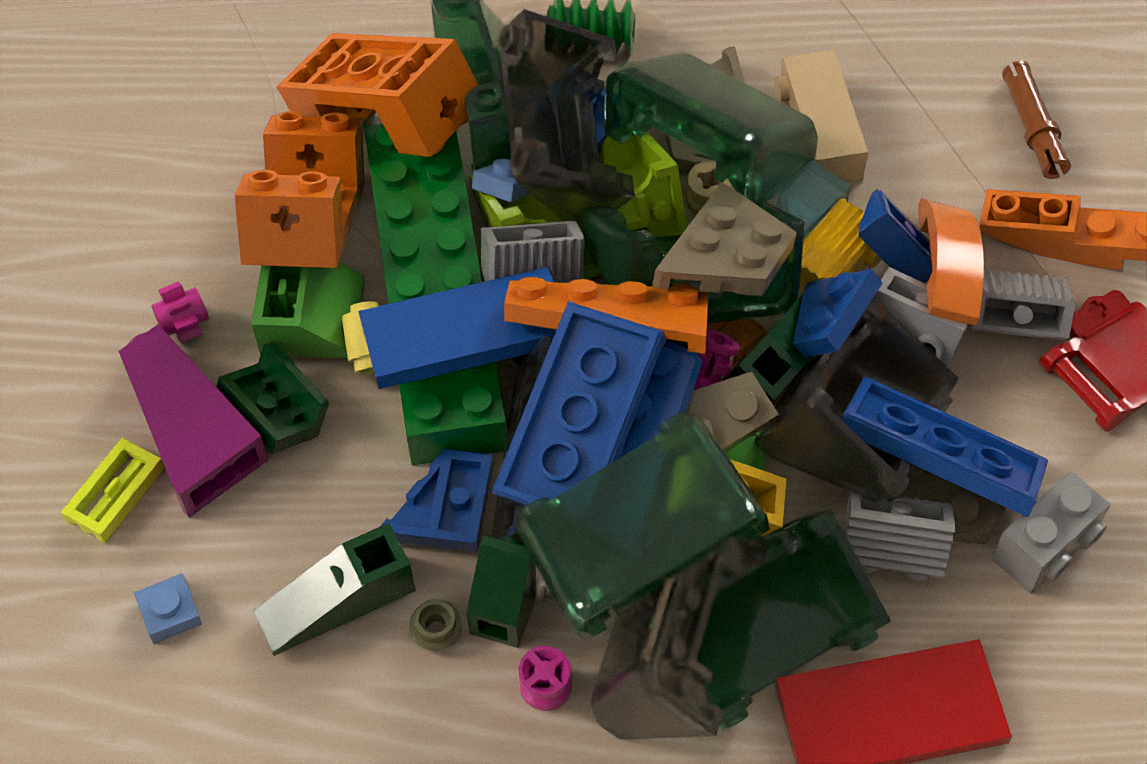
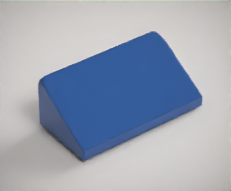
[858,189,933,283]

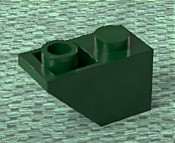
[466,535,538,648]

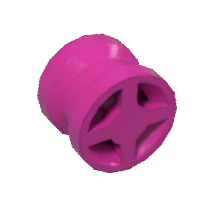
[518,646,572,711]

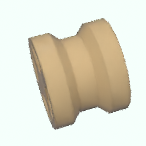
[686,161,733,215]

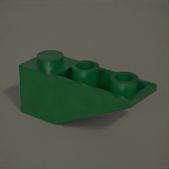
[722,293,812,402]
[253,523,416,656]

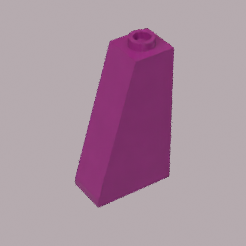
[118,324,268,518]

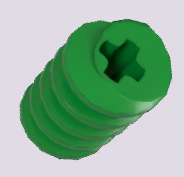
[544,0,636,56]

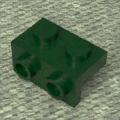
[216,342,329,454]

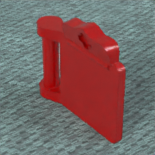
[1039,290,1147,432]

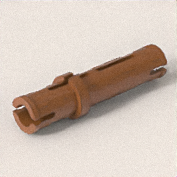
[1002,61,1072,179]

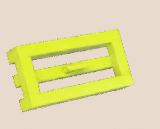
[61,437,165,544]

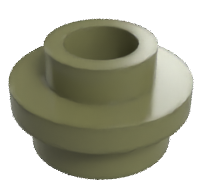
[410,599,462,651]

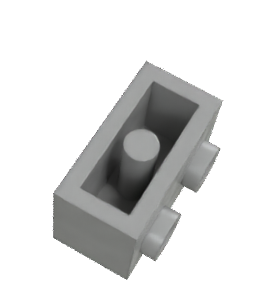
[856,267,969,375]
[992,471,1111,594]

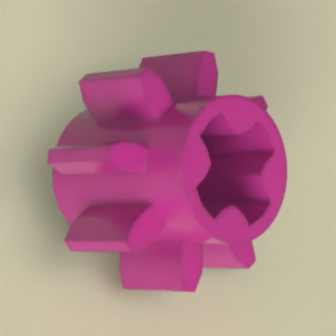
[151,281,209,343]

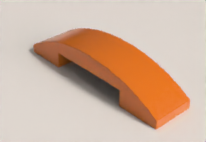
[918,198,984,326]

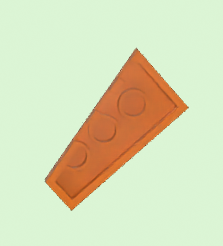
[504,277,708,354]

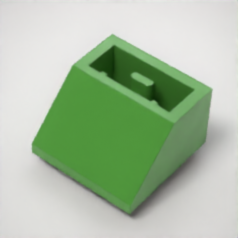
[251,262,365,359]

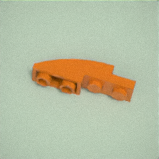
[979,189,1147,270]

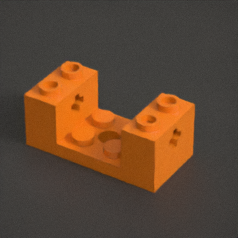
[276,33,485,157]
[235,111,365,268]

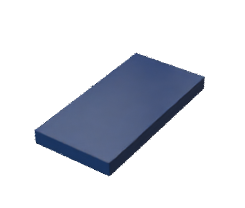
[358,267,556,389]
[492,301,666,530]
[837,377,1048,517]

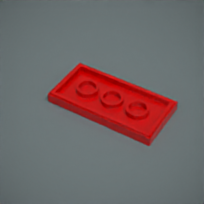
[775,639,1012,764]

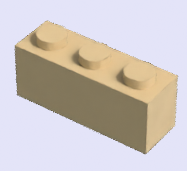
[774,49,868,188]

